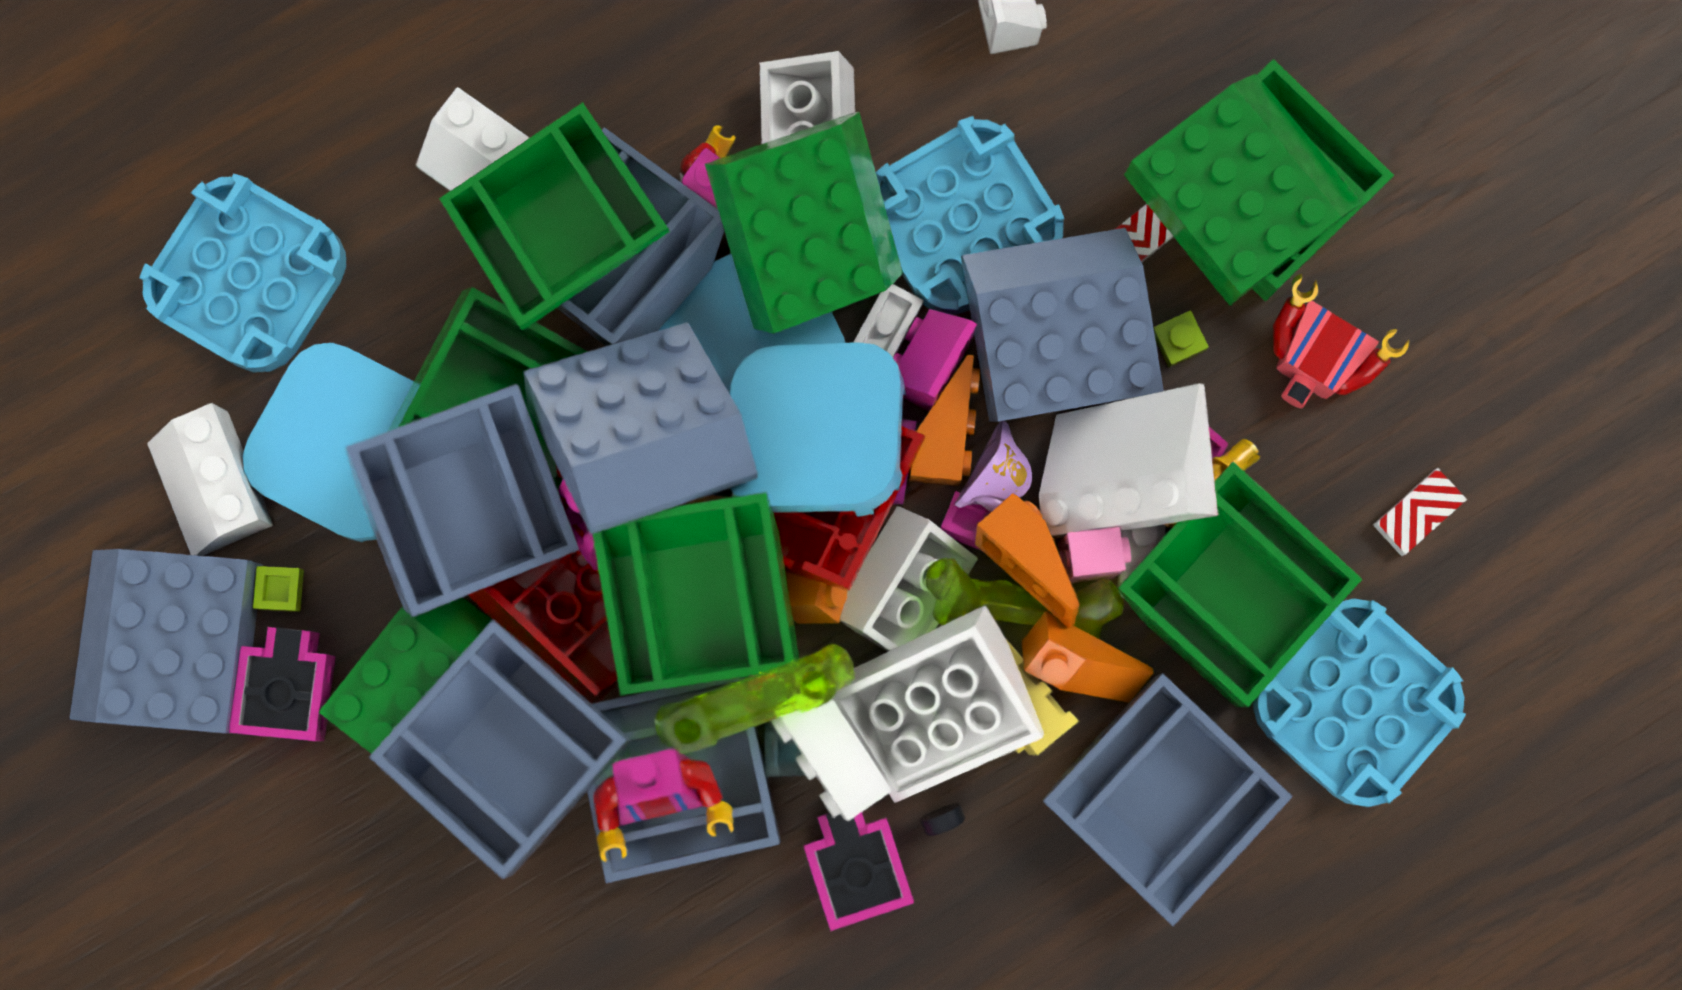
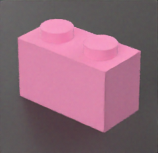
[1058,527,1131,583]

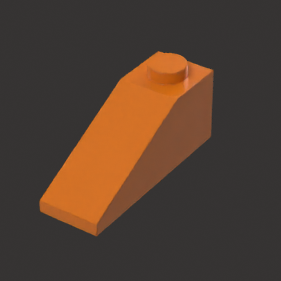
[975,493,1079,628]
[1022,611,1154,703]

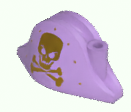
[954,421,1032,512]

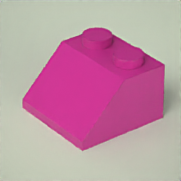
[893,309,977,412]

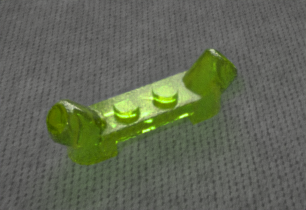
[924,557,1124,639]
[654,644,855,753]

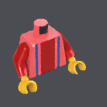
[1273,274,1409,408]

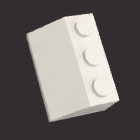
[978,0,1047,54]
[760,51,855,144]
[416,87,529,191]
[147,403,274,556]
[840,506,978,652]
[771,679,892,821]

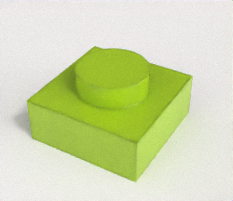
[1153,310,1209,367]
[253,566,304,612]

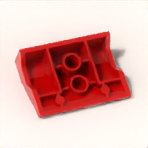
[773,426,925,591]
[468,496,618,704]

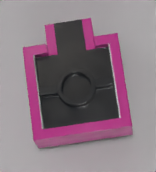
[229,627,336,741]
[803,812,914,931]

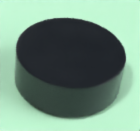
[920,803,965,836]

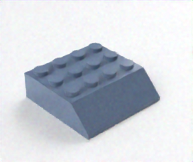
[557,127,724,346]
[961,228,1164,422]
[524,322,758,534]
[345,384,579,617]
[70,549,263,734]
[370,620,632,879]
[1043,674,1293,926]
[587,676,781,883]

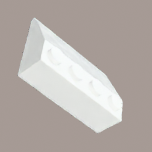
[1039,384,1218,538]
[829,606,1044,803]

